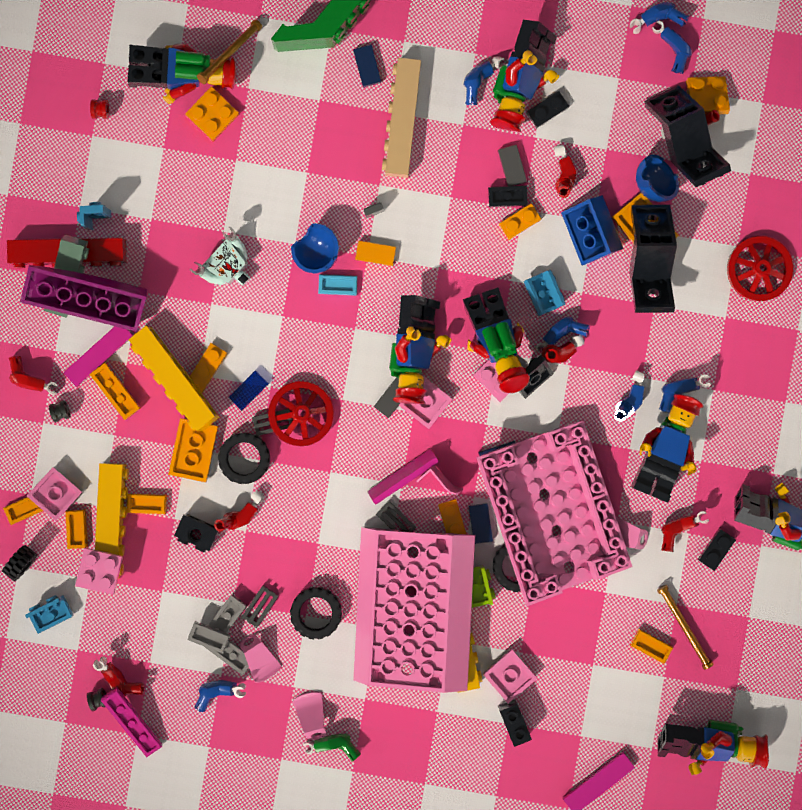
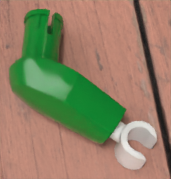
[303,733,361,762]

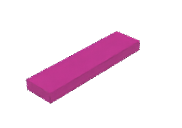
[64,326,134,387]
[367,449,439,505]
[101,687,162,758]
[563,751,635,810]

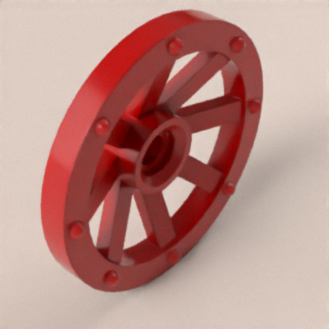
[727,236,793,302]
[268,381,334,447]

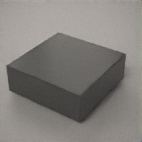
[363,202,384,219]

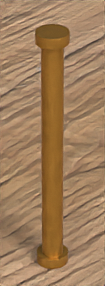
[197,20,262,84]
[657,585,714,670]

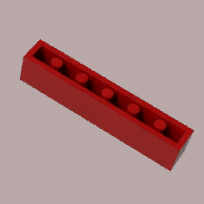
[7,238,127,268]

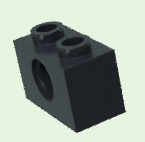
[174,513,219,552]
[498,699,532,747]

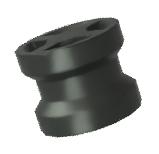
[49,400,71,423]
[87,688,106,711]

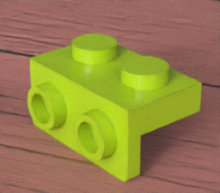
[472,565,496,608]

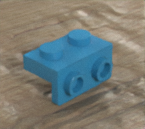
[77,202,111,230]
[523,270,566,316]
[25,595,74,634]

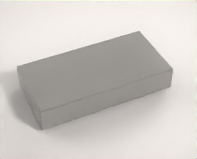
[187,621,231,654]

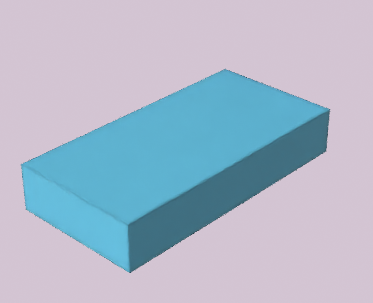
[318,274,357,296]

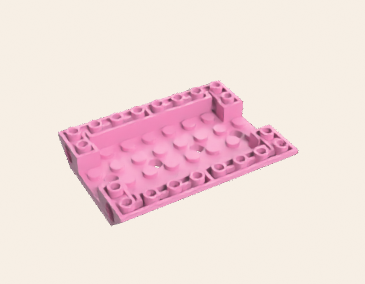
[476,421,632,606]
[354,527,475,693]

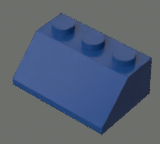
[561,195,624,266]

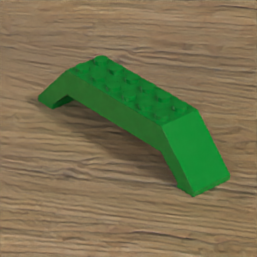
[271,0,371,52]

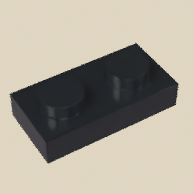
[527,91,569,129]
[488,186,528,208]
[697,529,736,571]

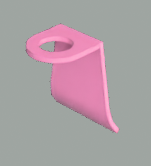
[416,465,463,495]
[616,517,648,549]
[240,635,281,683]
[292,692,326,740]

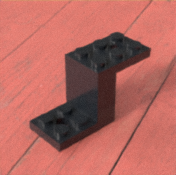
[644,85,731,187]
[629,205,677,313]

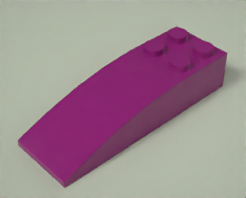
[20,265,147,332]

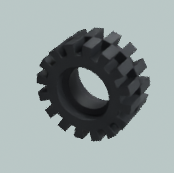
[2,545,37,581]

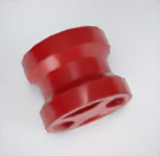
[90,99,110,119]

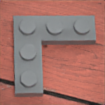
[205,594,249,676]

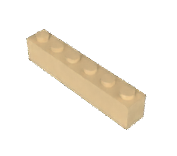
[382,58,421,178]

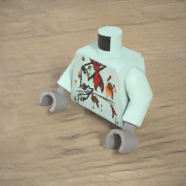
[190,227,250,286]

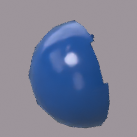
[636,154,679,202]
[291,223,340,274]

